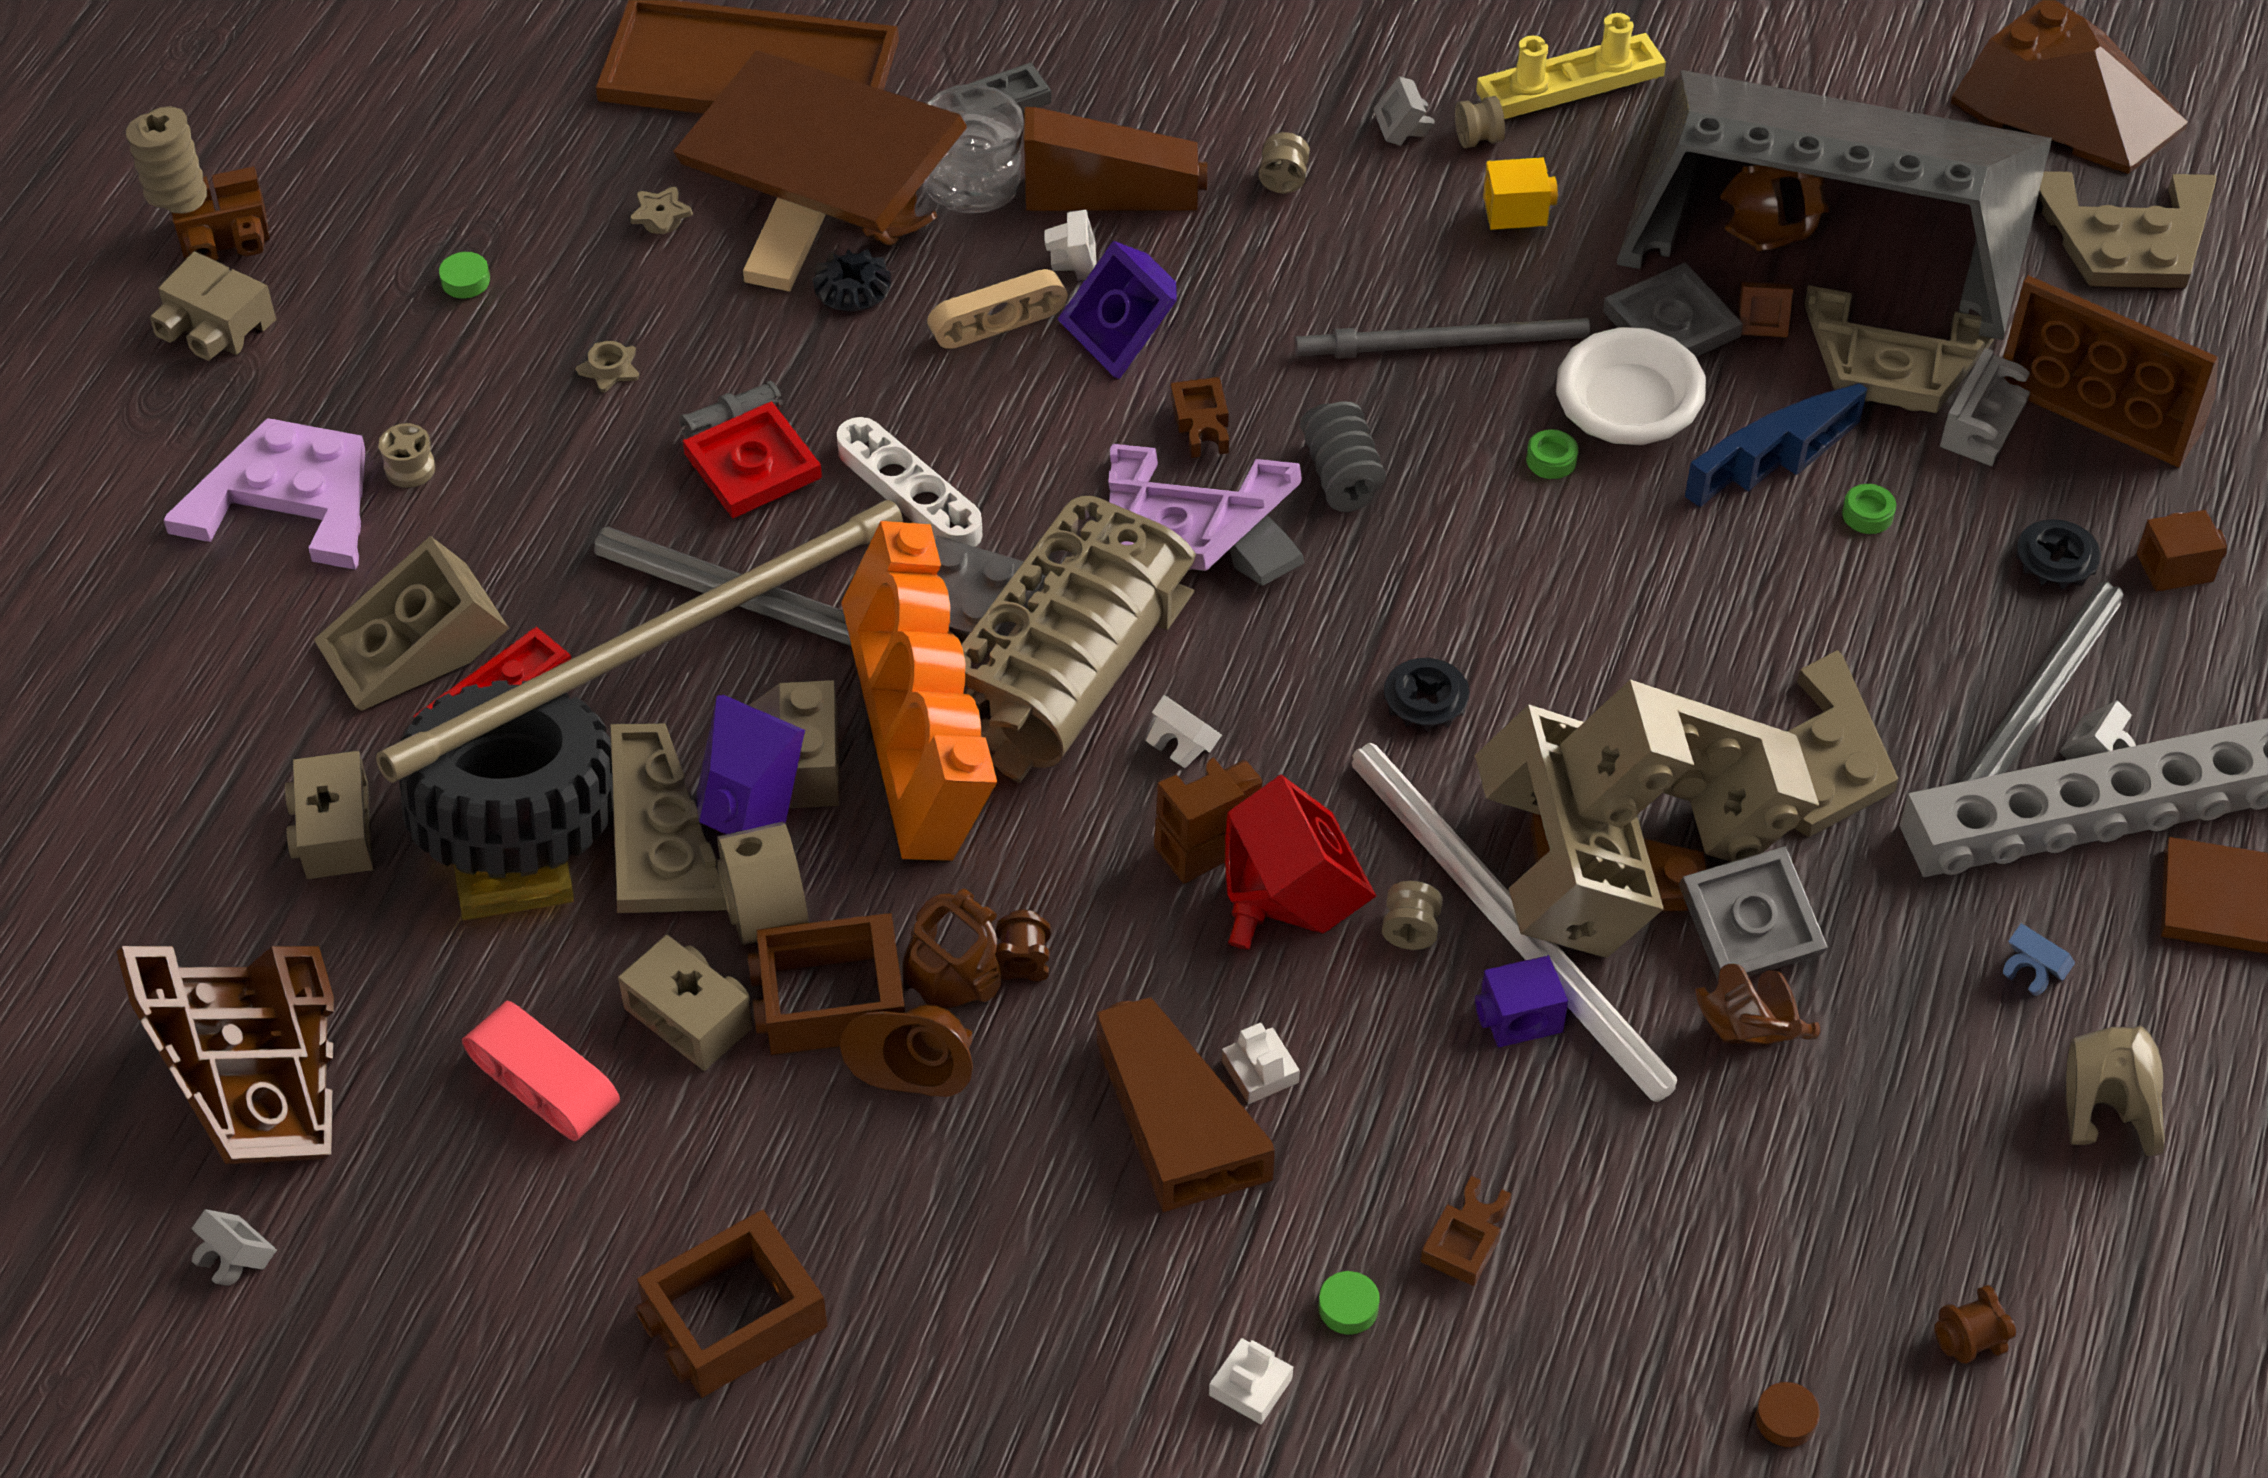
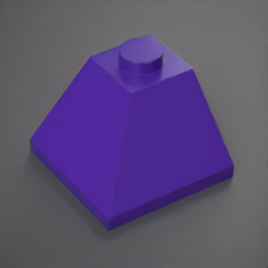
[1057,241,1177,379]
[695,695,805,834]

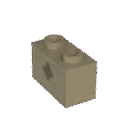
[285,751,373,879]
[618,935,753,1071]

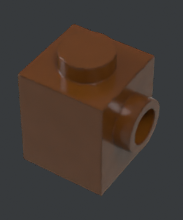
[2136,509,2227,592]

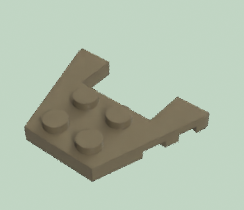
[2038,171,2217,288]
[1804,285,1995,413]
[1787,650,1898,837]

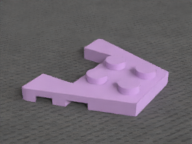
[164,418,365,570]
[1109,444,1302,571]

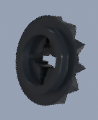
[813,248,891,311]
[2015,519,2101,590]
[1383,658,1470,733]

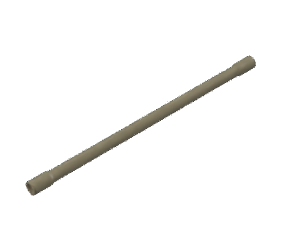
[376,500,903,783]

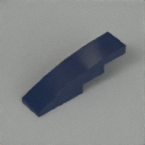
[1685,383,1867,507]

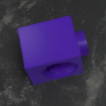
[1475,955,1568,1048]

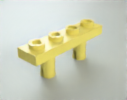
[1476,13,1666,119]

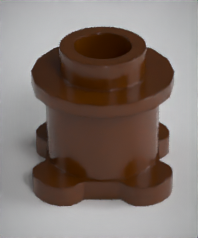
[995,909,1052,981]
[1934,1285,2016,1364]

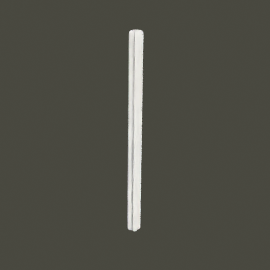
[1352,743,1677,1102]

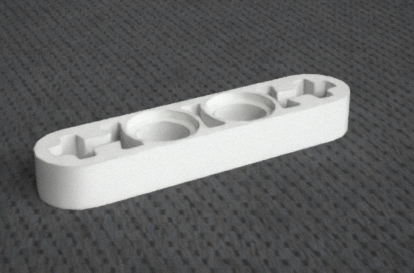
[837,417,982,547]

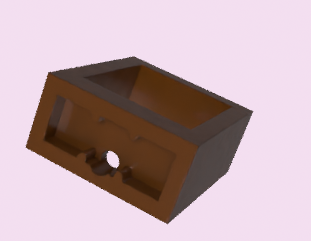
[748,913,905,1055]
[635,1209,828,1398]

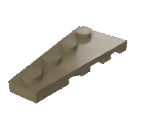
[611,723,727,913]

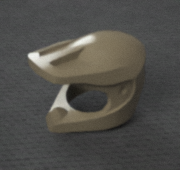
[2066,1025,2165,1156]

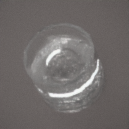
[923,84,1024,213]

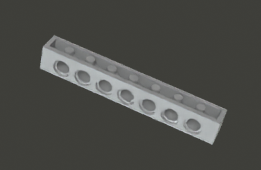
[1899,718,2268,877]

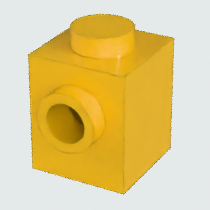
[1483,157,1558,230]

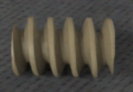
[126,106,207,213]

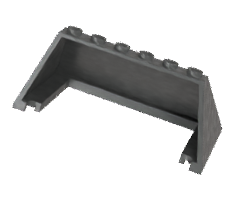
[1617,70,2052,340]

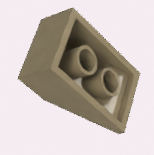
[314,536,509,711]

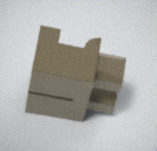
[150,251,276,361]

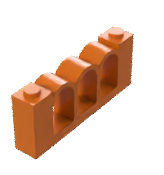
[841,521,997,861]

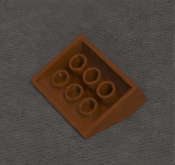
[2003,275,2219,468]

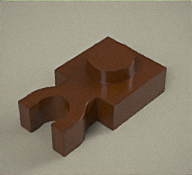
[1170,377,1229,458]
[1420,1175,1512,1286]

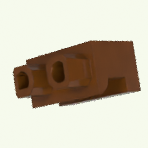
[171,166,270,261]
[1154,757,1263,884]

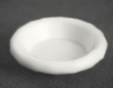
[1556,327,1706,445]

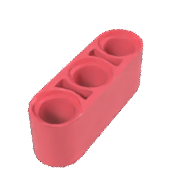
[462,1001,620,1141]

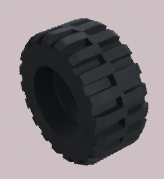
[399,680,613,878]

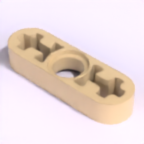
[927,269,1068,349]

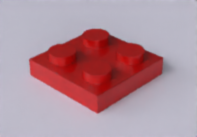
[683,401,822,519]

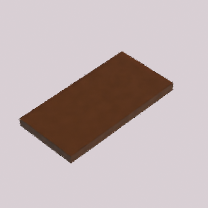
[596,0,899,114]
[673,50,967,234]

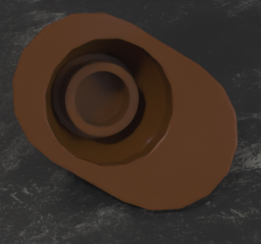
[840,1005,973,1097]

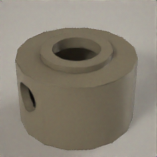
[717,822,809,946]

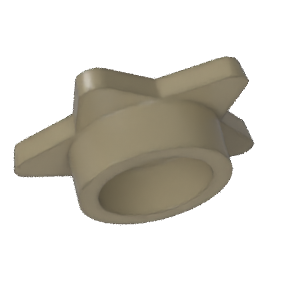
[630,187,693,234]
[576,341,639,392]

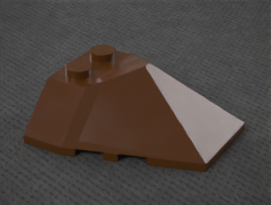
[1951,0,2188,174]
[116,946,334,1164]

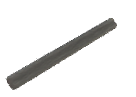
[593,527,852,647]
[1961,582,2124,782]

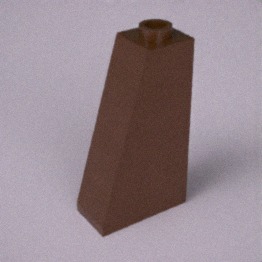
[1024,107,1207,211]
[1096,997,1275,1213]

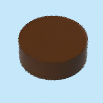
[1755,1382,1820,1447]

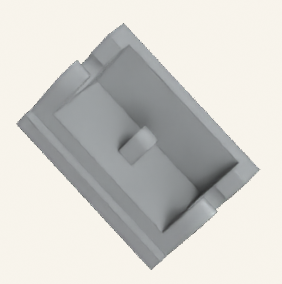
[1940,348,2030,466]

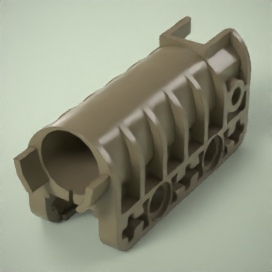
[961,496,1196,783]

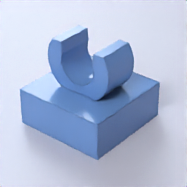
[2003,923,2075,996]

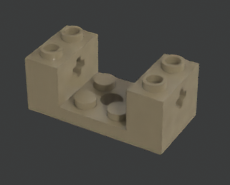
[1560,680,1819,862]
[1475,704,1663,958]

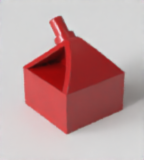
[1225,774,1377,950]

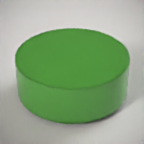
[439,252,490,298]
[1526,430,1578,479]
[1842,484,1896,534]
[1319,1271,1380,1335]

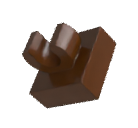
[1738,282,1793,337]

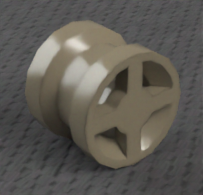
[1455,96,1505,149]
[1259,132,1310,193]
[379,423,435,488]
[1382,881,1443,950]

